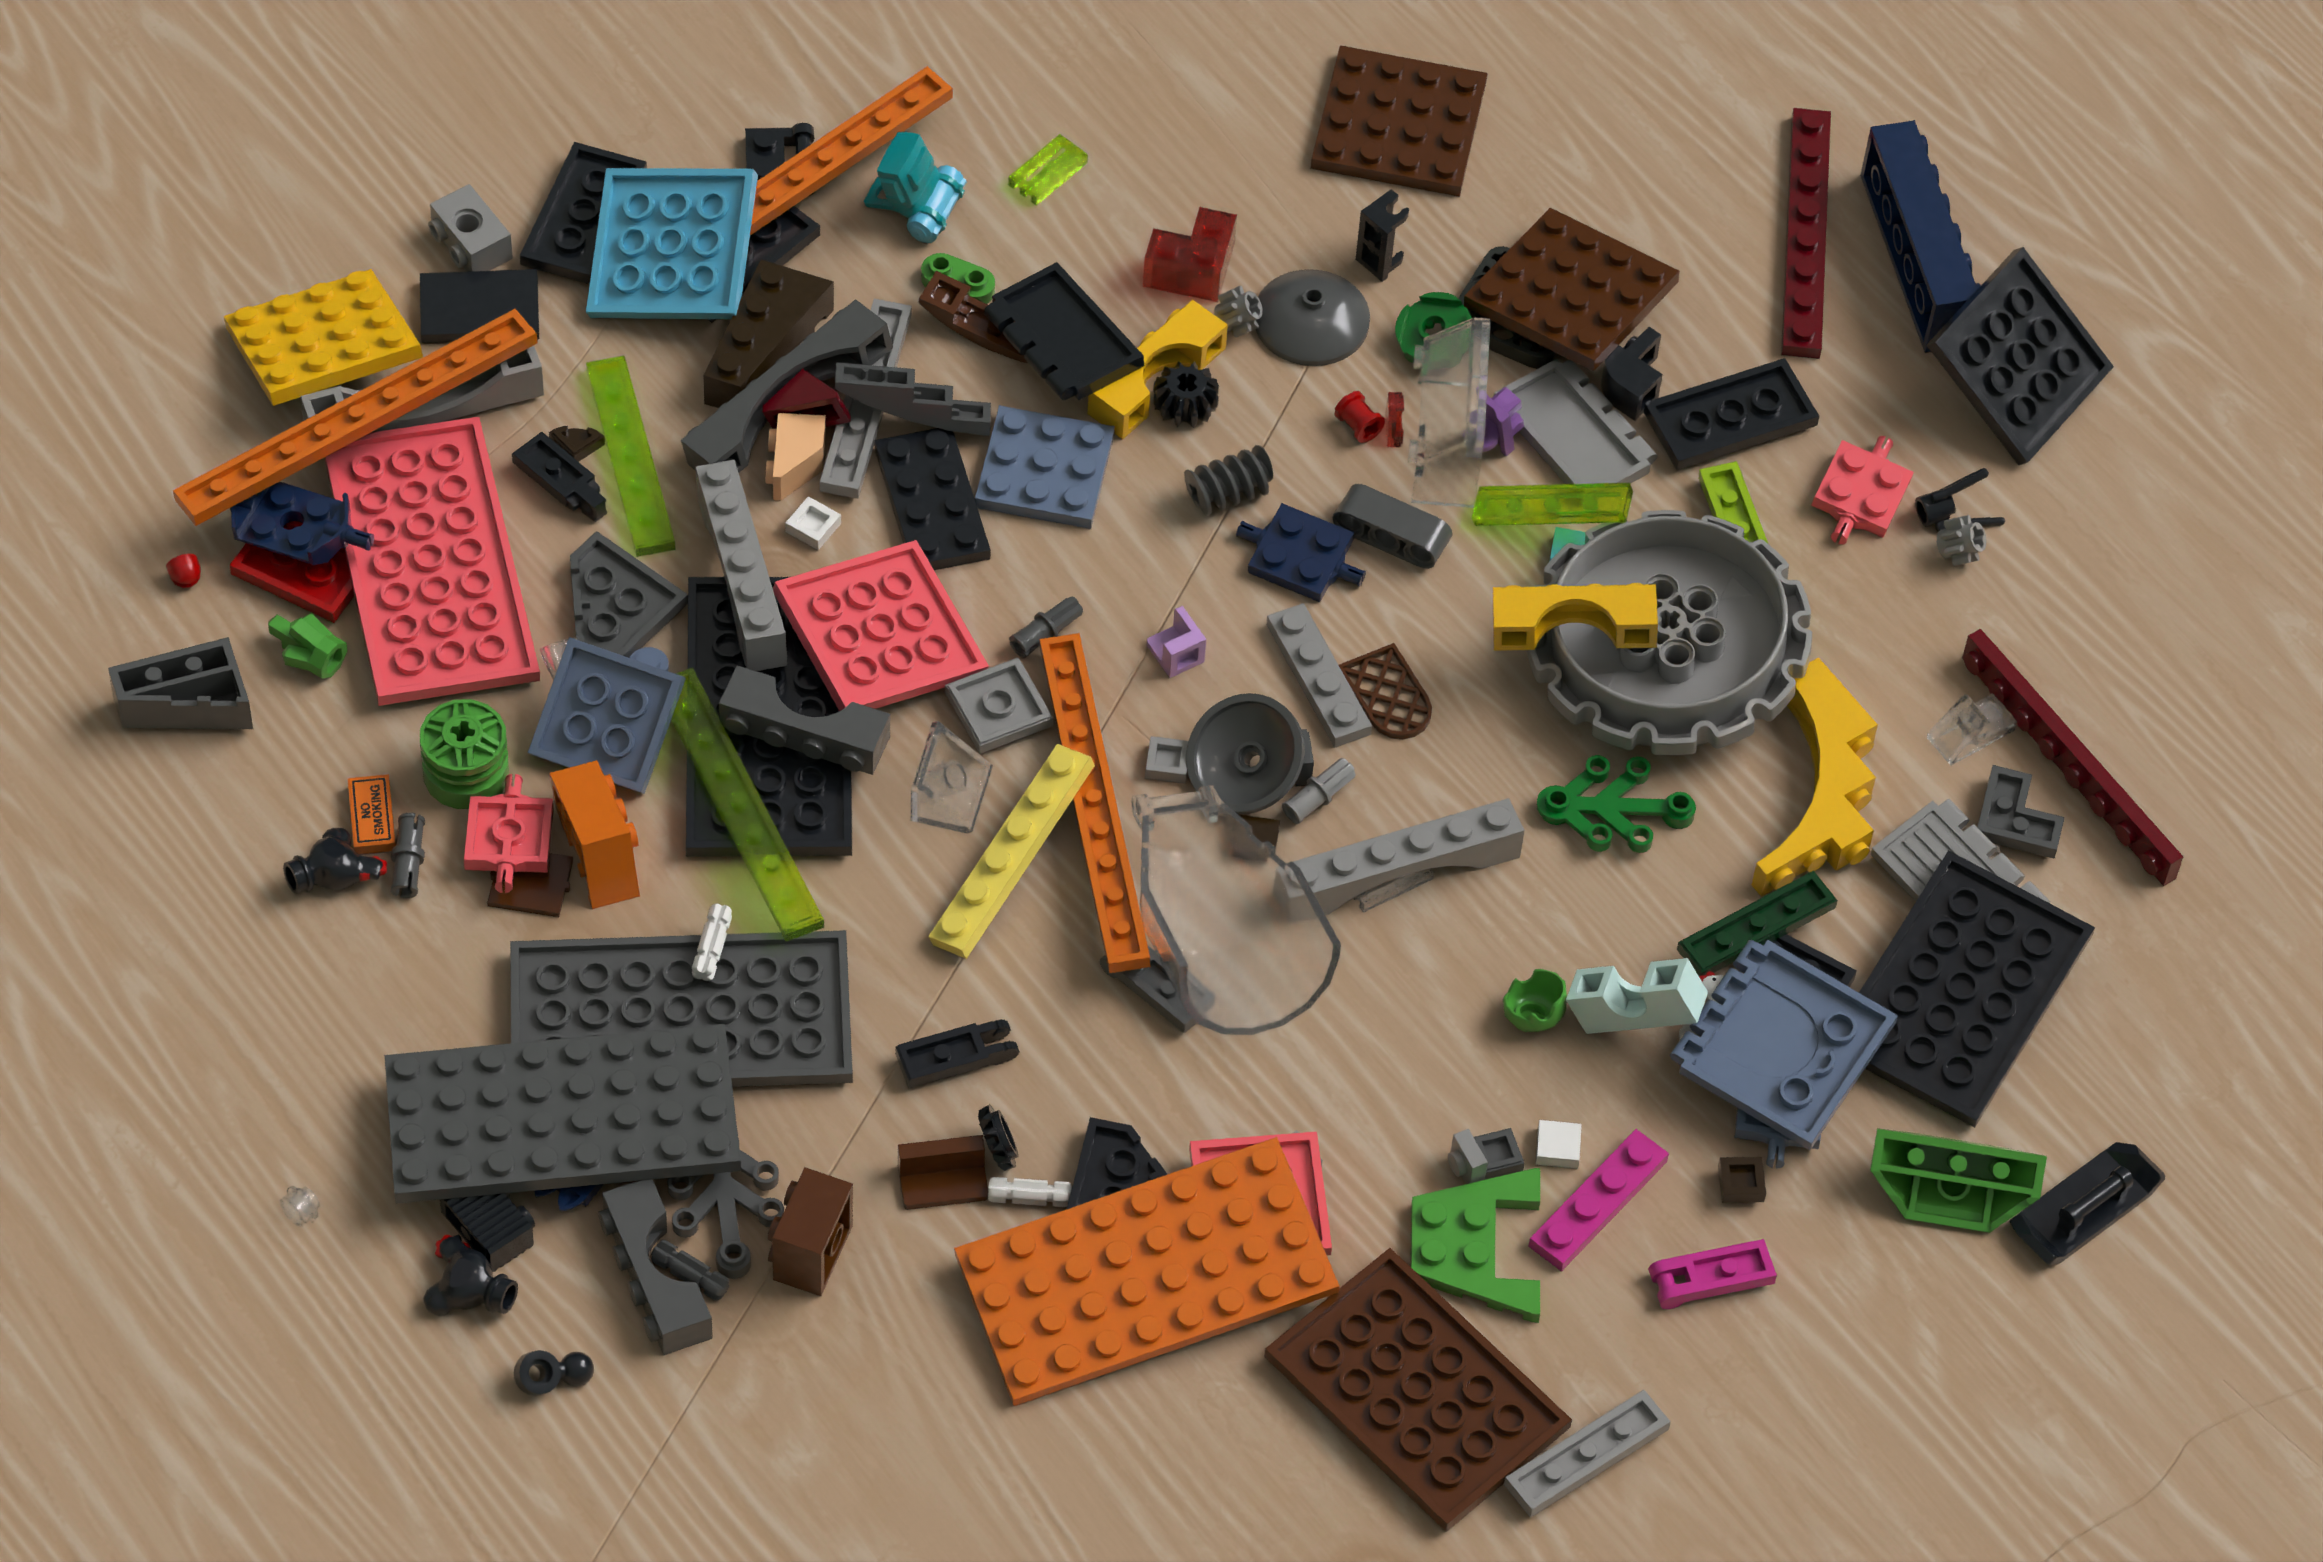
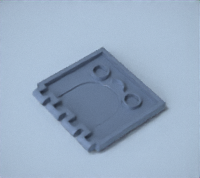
[1670,940,1898,1150]

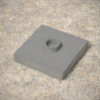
[945,657,1054,754]

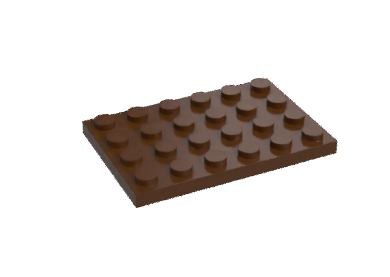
[1264,1248,1572,1532]

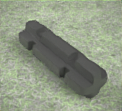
[651,1240,729,1300]

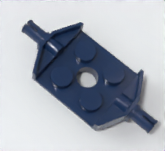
[230,481,374,565]

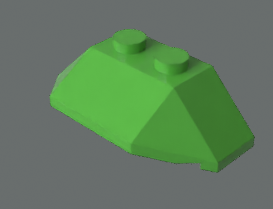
[1870,1128,2047,1233]

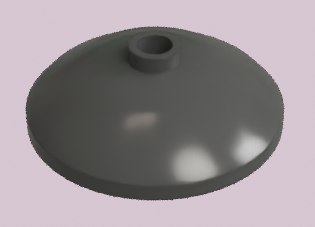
[1256,269,1370,366]
[1186,693,1305,814]

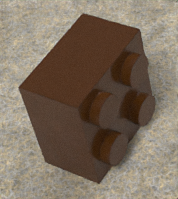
[768,1167,853,1296]

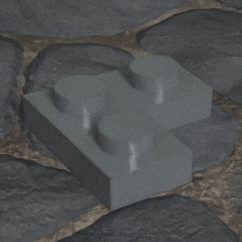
[1977,765,2065,859]

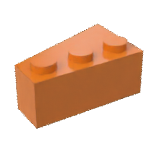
[550,760,640,909]

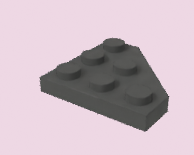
[570,531,688,658]

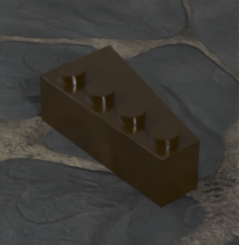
[703,259,834,408]

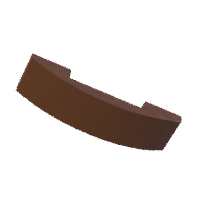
[918,271,1029,364]

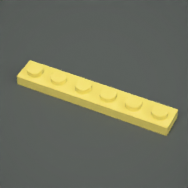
[928,744,1095,959]

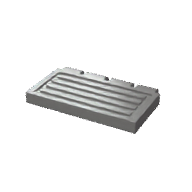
[1494,359,1658,508]
[1871,799,2050,903]

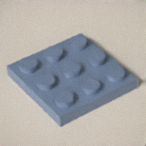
[975,405,1115,529]
[528,637,686,794]

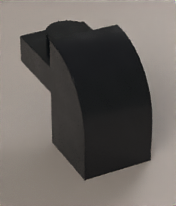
[1601,327,1663,421]

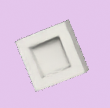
[785,496,841,550]
[1536,1120,1581,1169]

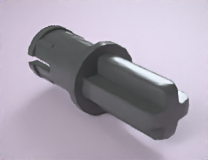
[1009,596,1083,658]

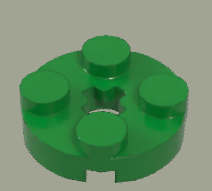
[1395,292,1475,368]

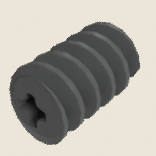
[1184,445,1273,516]

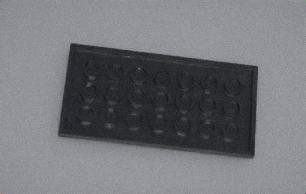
[686,577,852,857]

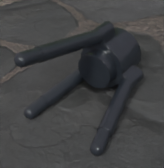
[1915,468,2005,532]

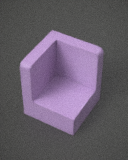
[1147,606,1206,678]

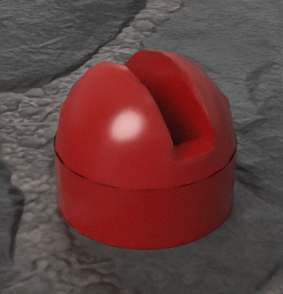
[166,553,201,588]

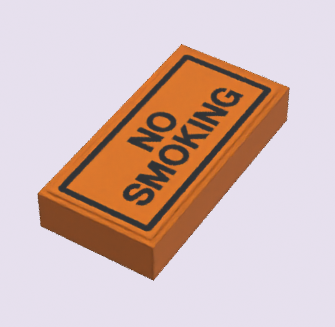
[348,774,396,854]

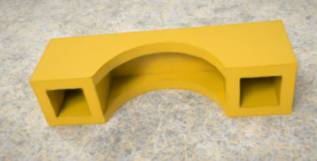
[1087,299,1228,440]
[1493,583,1658,651]

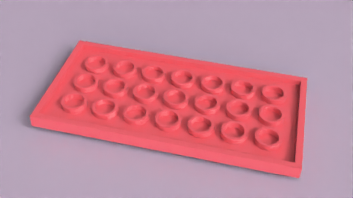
[324,417,540,706]

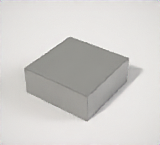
[1145,736,1188,784]

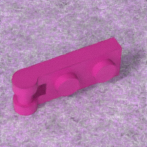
[1648,1239,1777,1309]

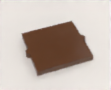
[487,853,573,917]

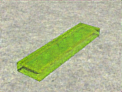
[1471,483,1633,526]

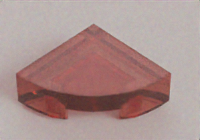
[1385,392,1404,447]

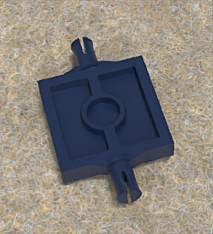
[1236,503,1366,602]

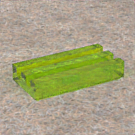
[1008,134,1088,206]

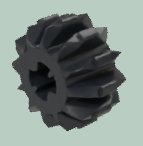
[1153,361,1219,428]

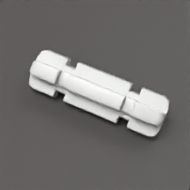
[692,903,732,981]
[988,1177,1072,1207]

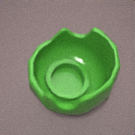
[1503,969,1567,1032]

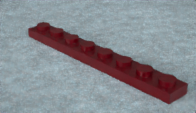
[1781,108,1831,359]
[1962,629,2183,886]

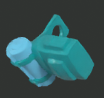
[864,132,967,243]

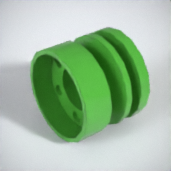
[420,699,509,809]

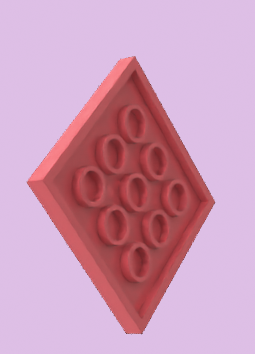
[773,540,989,711]

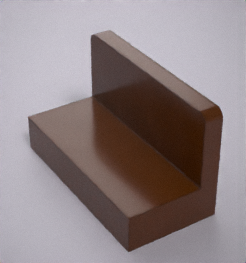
[897,1135,988,1210]

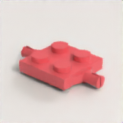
[1811,436,1914,545]
[464,774,554,893]

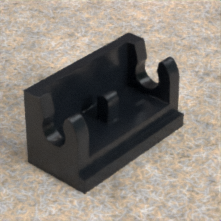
[1355,189,1409,282]

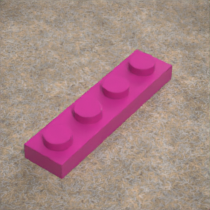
[1528,1129,1669,1272]

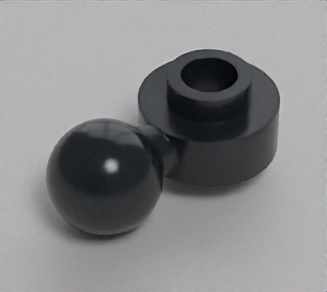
[514,1350,594,1395]

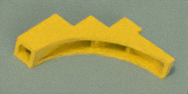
[1751,657,1878,897]

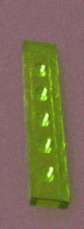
[586,355,676,557]

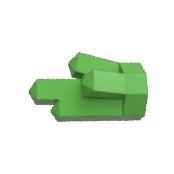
[268,613,348,679]

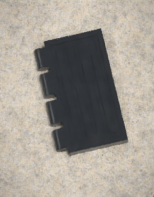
[984,262,1144,400]

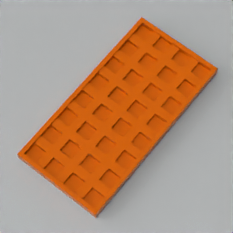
[954,1137,1340,1406]

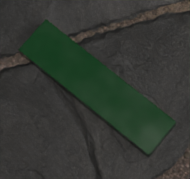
[1677,870,1838,976]

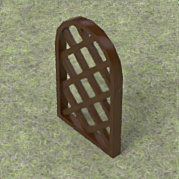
[1339,643,1432,740]

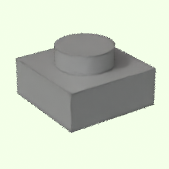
[1448,1129,1488,1184]

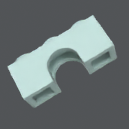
[1566,958,1708,1034]

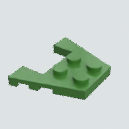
[1410,1168,1540,1323]

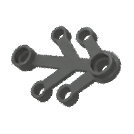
[667,1138,784,1279]

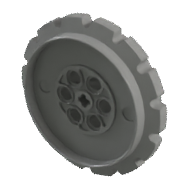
[1527,510,1812,755]

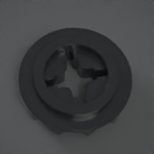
[978,1104,1019,1171]

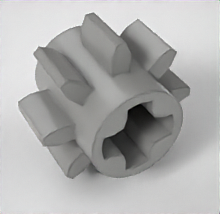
[1214,286,1263,337]
[1937,515,1986,566]

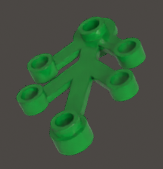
[1536,755,1696,853]

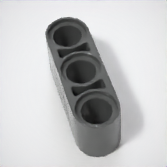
[1332,484,1453,569]

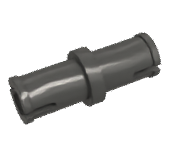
[391,813,425,898]

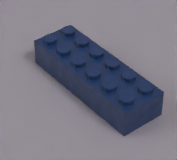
[1860,120,1981,353]

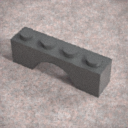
[719,665,891,775]
[598,1179,713,1355]

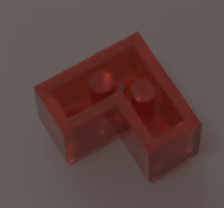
[1143,207,1237,302]

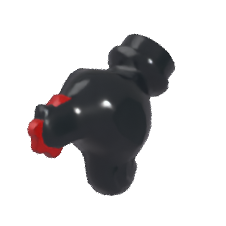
[283,828,387,894]
[423,1234,518,1316]

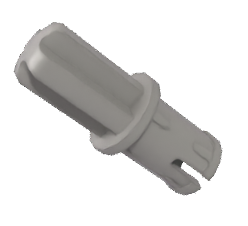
[1282,758,1356,824]

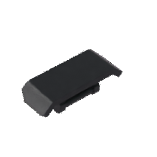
[2009,1142,2165,1265]

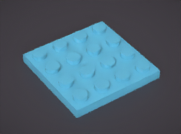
[586,168,758,319]

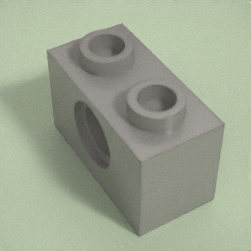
[428,184,513,272]

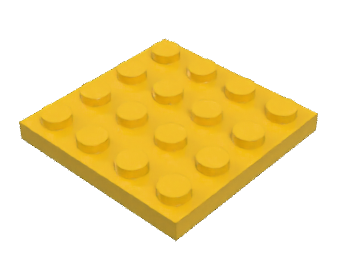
[224,269,423,406]

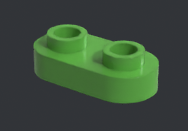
[921,253,995,304]

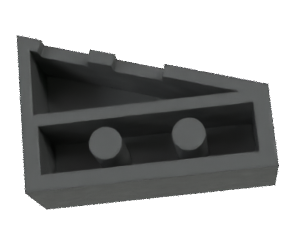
[108,637,253,729]

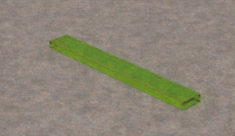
[671,667,824,942]

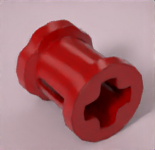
[1334,391,1385,443]

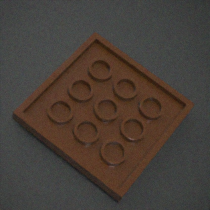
[1310,45,1488,197]
[1464,208,1680,372]

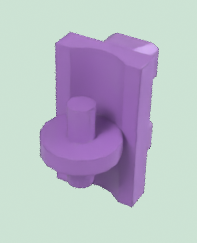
[1464,387,1524,456]

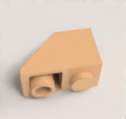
[765,413,826,501]

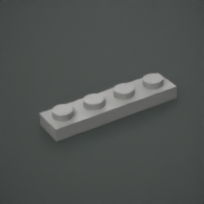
[1266,603,1372,748]
[1504,1390,1671,1518]

